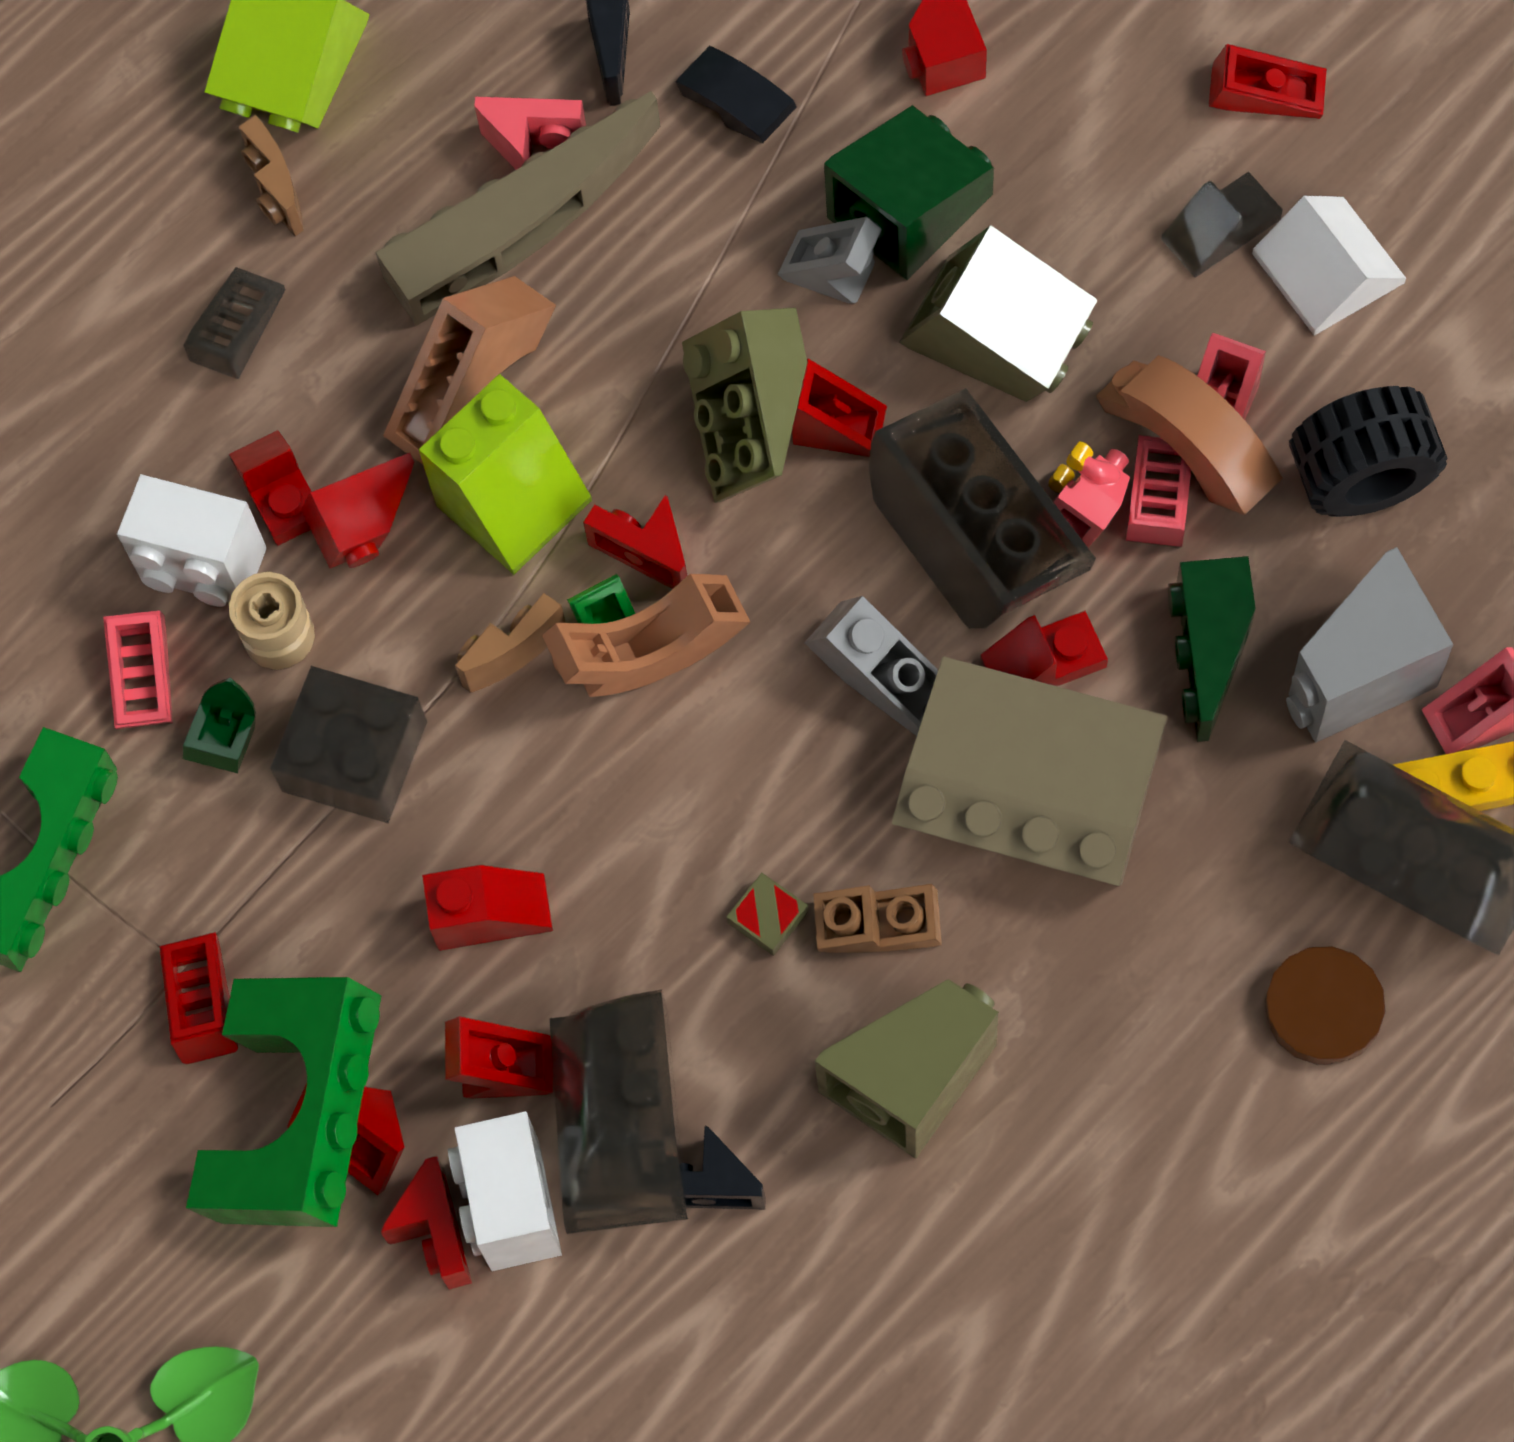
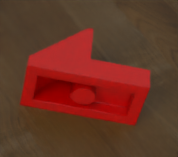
[229,430,312,546]
[583,495,687,589]
[980,610,1108,687]
[445,1016,553,1099]
[381,1156,472,1290]

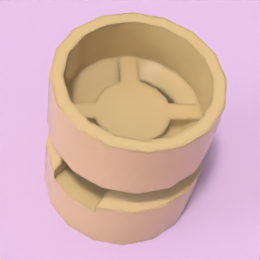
[229,572,315,670]

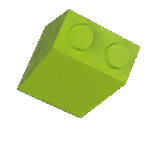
[204,0,370,133]
[418,374,592,575]

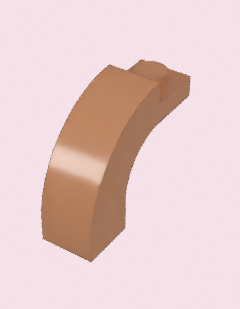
[1096,355,1283,515]
[542,574,750,697]

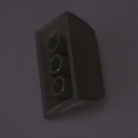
[869,388,1096,629]
[1289,740,1514,955]
[549,989,688,1234]

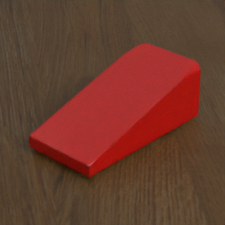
[1209,44,1327,119]

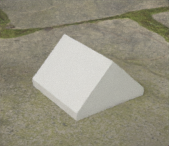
[1252,196,1406,335]

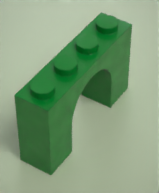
[186,977,382,1227]

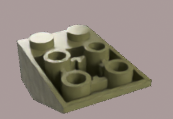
[682,308,807,503]

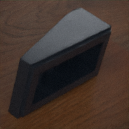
[585,0,630,106]

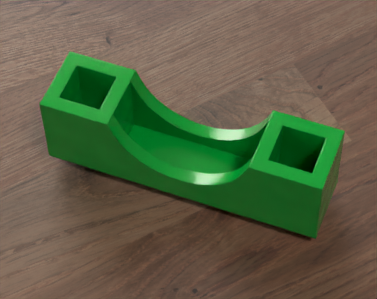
[0,727,118,972]

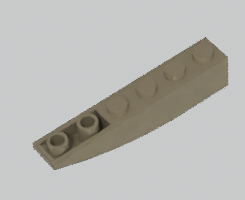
[375,91,661,326]

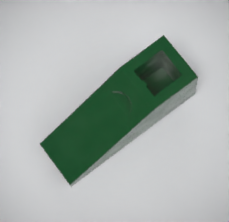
[1168,556,1256,742]

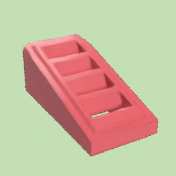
[1126,435,1191,547]
[103,610,173,729]

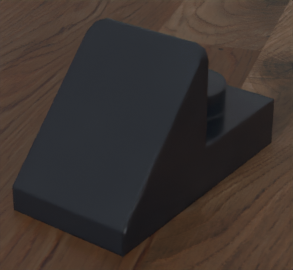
[641,1126,766,1210]

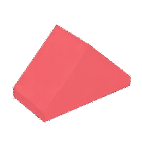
[1197,333,1266,420]
[1421,647,1514,754]

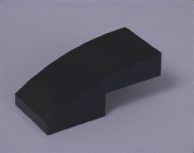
[675,45,797,144]

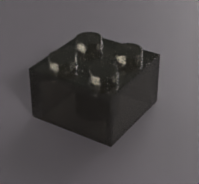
[270,666,427,823]

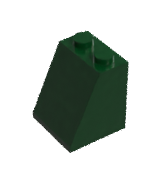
[824,105,994,281]

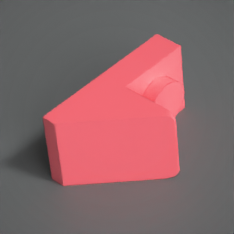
[474,97,586,170]

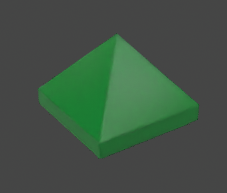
[567,574,636,624]

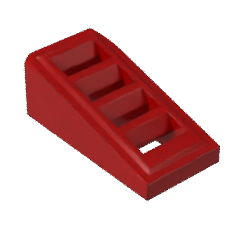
[159,932,238,1064]

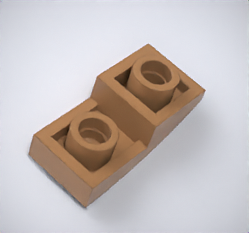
[239,115,304,236]
[455,593,566,693]
[813,883,942,953]

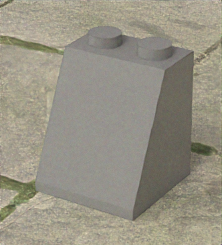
[1286,547,1453,743]

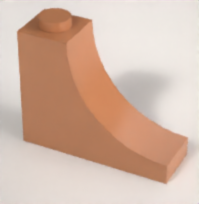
[383,276,556,465]

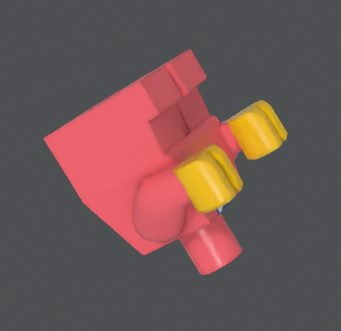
[1042,441,1130,549]

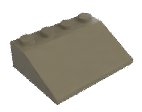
[891,656,1168,886]

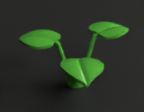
[0,1347,259,1442]

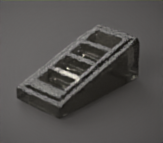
[183,267,286,379]

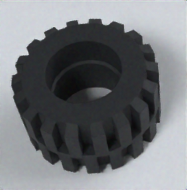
[1289,386,1448,517]

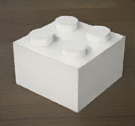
[117,474,267,607]
[448,1111,562,1271]

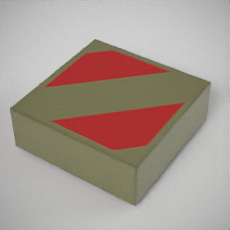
[726,872,809,956]

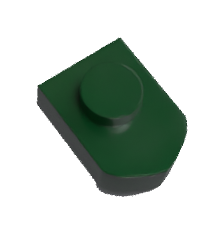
[182,678,256,774]

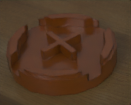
[1265,946,1386,1065]

